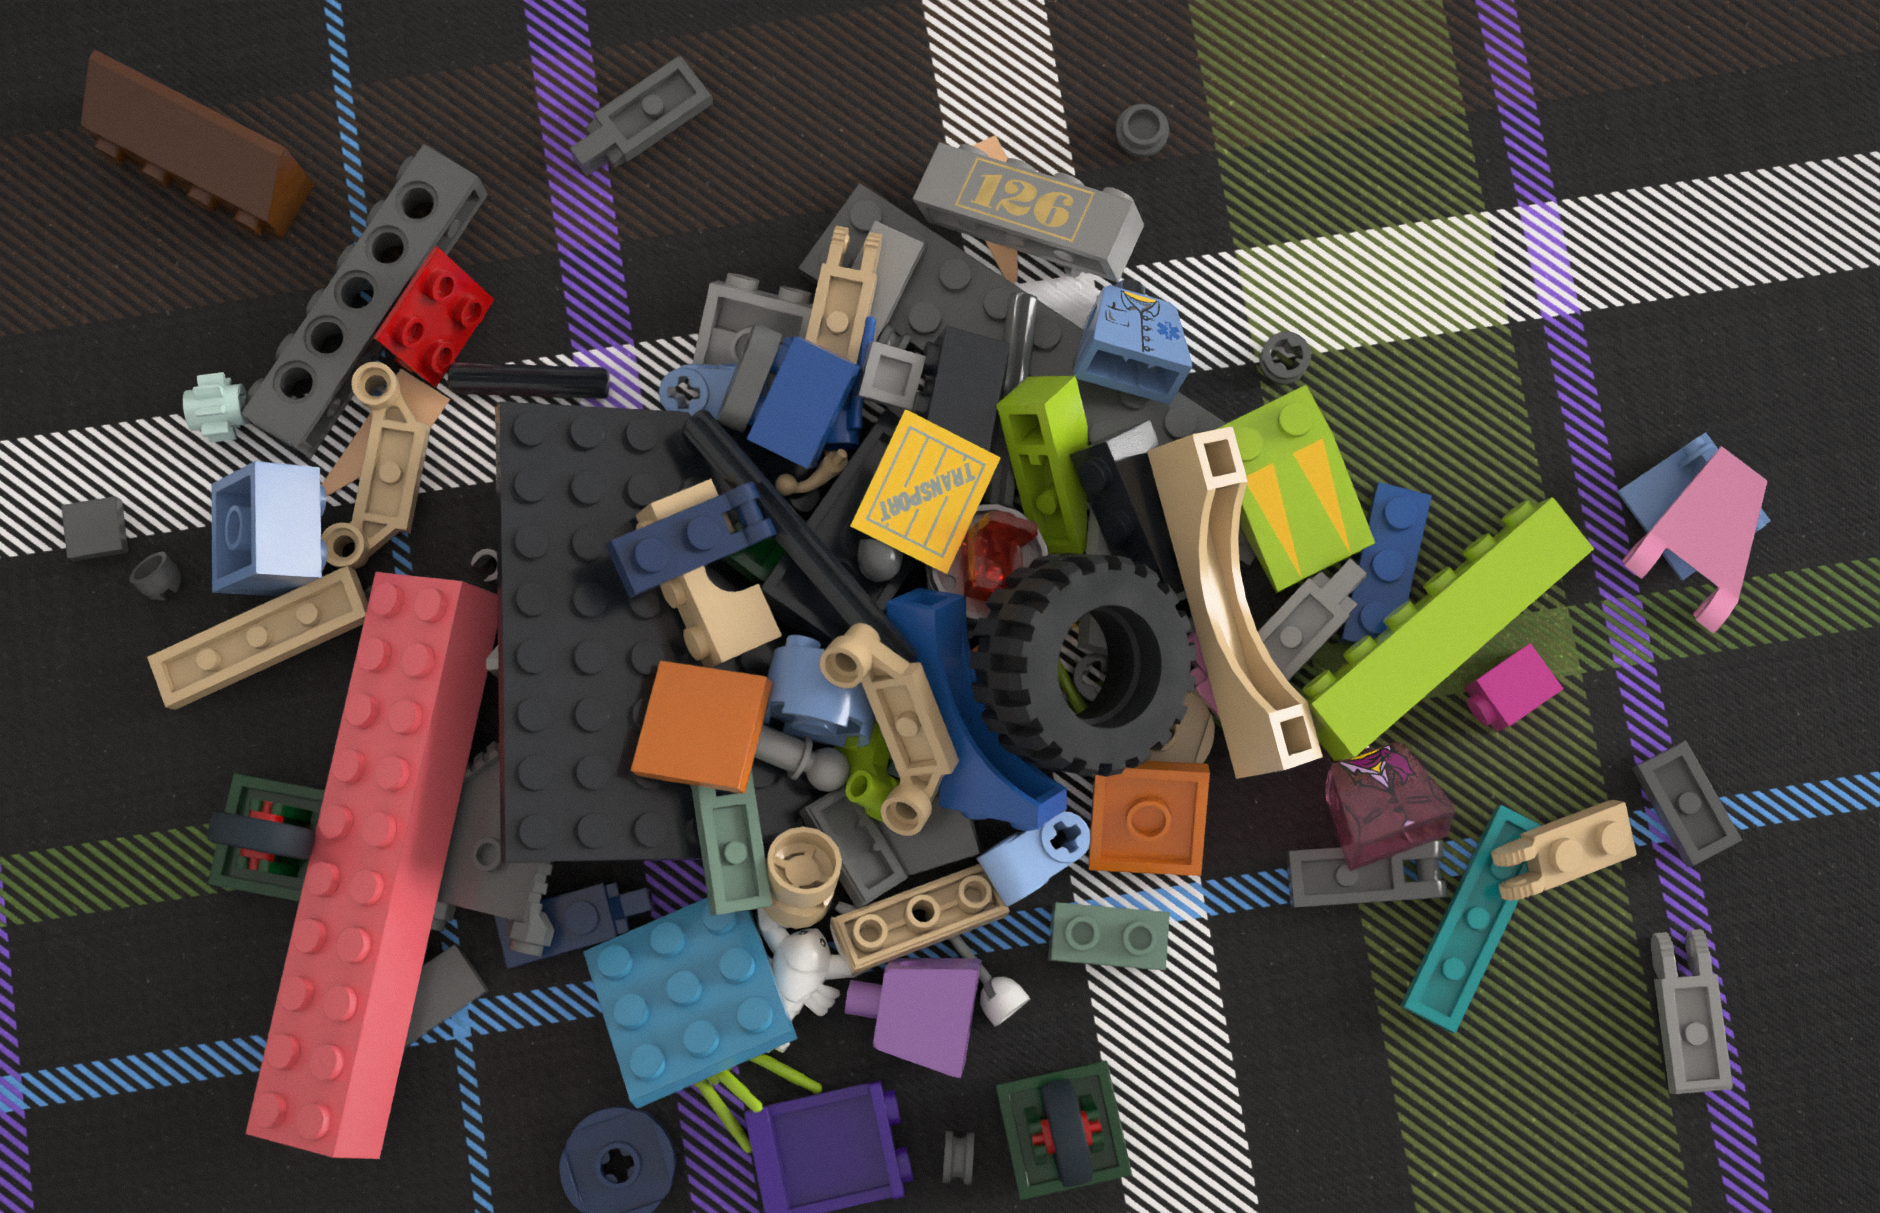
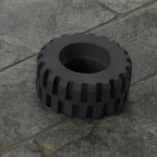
[969,553,1196,777]

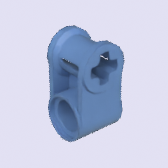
[659,363,768,419]

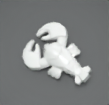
[755,902,871,1053]

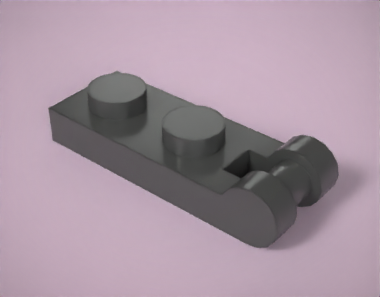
[1286,841,1448,908]

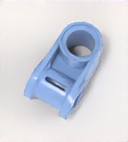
[977,812,1090,907]

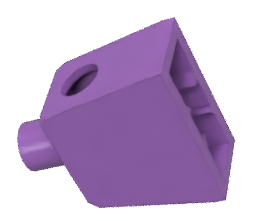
[845,958,982,1078]

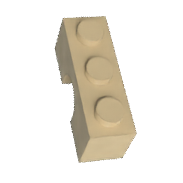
[636,479,782,668]

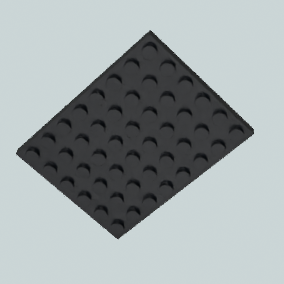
[495,401,834,864]

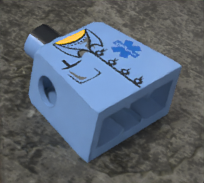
[1073,279,1192,405]

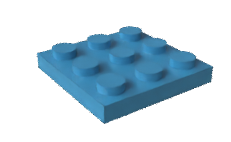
[583,897,798,1109]

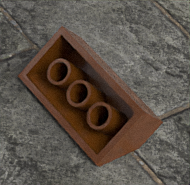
[80,49,314,239]

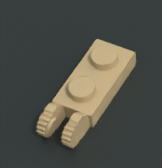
[805,225,883,364]
[1491,800,1637,901]

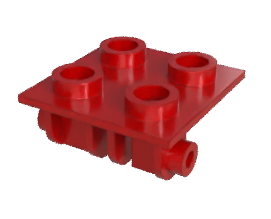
[373,246,495,388]

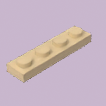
[147,566,368,710]

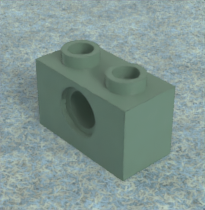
[1048,902,1170,970]

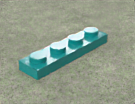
[1400,805,1542,1033]

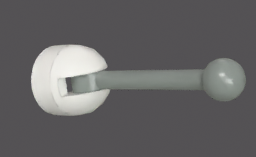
[925,911,1030,1027]

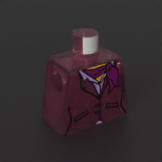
[1325,742,1455,871]

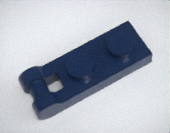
[606,481,777,598]

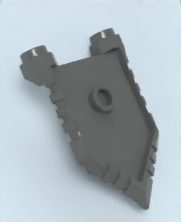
[431,741,554,957]

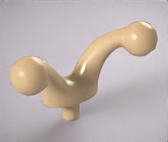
[775,449,848,496]

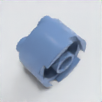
[763,635,876,747]

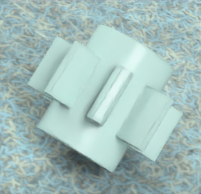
[183,372,249,443]

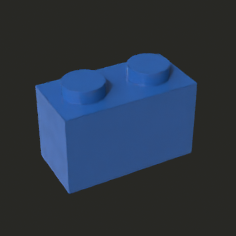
[747,336,862,469]

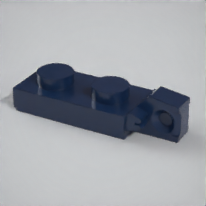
[494,882,656,969]

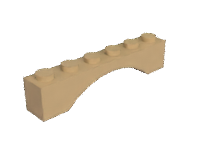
[1147,426,1323,779]

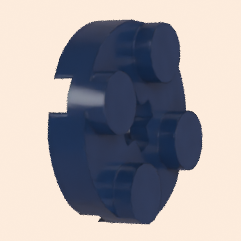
[559,1106,677,1213]

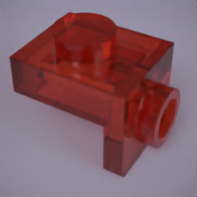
[961,511,1038,601]

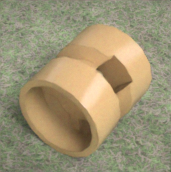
[763,827,842,929]

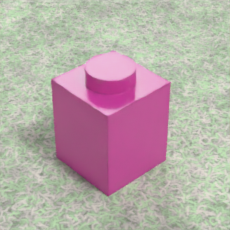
[1464,643,1563,732]

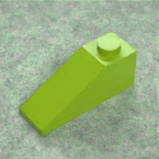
[996,376,1088,554]

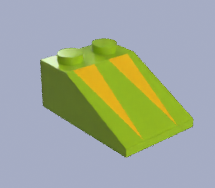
[1215,385,1375,593]

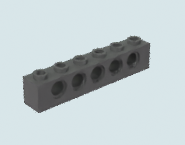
[241,144,488,459]

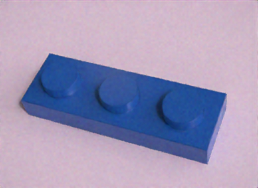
[1338,482,1432,645]

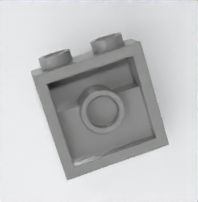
[687,273,813,394]

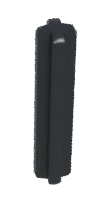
[448,362,610,399]

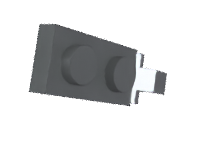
[570,56,713,176]

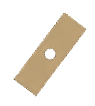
[831,864,1010,975]

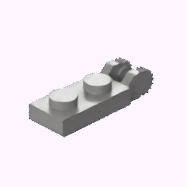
[1650,929,1733,1094]

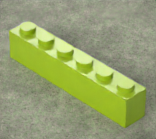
[1302,497,1594,761]

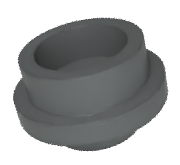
[1115,104,1169,157]

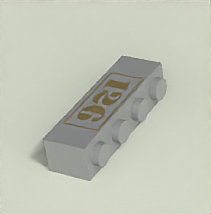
[913,142,1144,282]

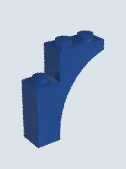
[886,588,1067,831]

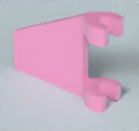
[1622,446,1767,634]

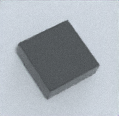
[61,496,128,562]

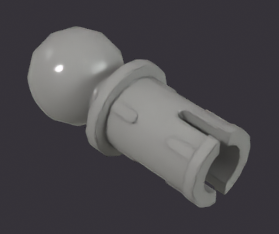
[754,723,850,792]

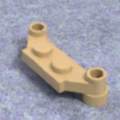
[321,362,431,569]
[820,623,959,836]

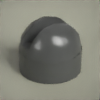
[857,539,904,582]
[130,552,181,601]

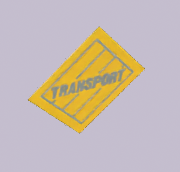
[851,409,1000,574]

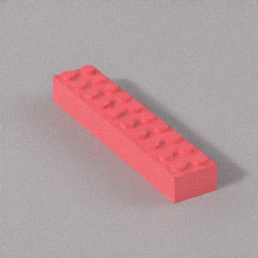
[246,572,498,1159]

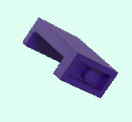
[744,1079,914,1213]

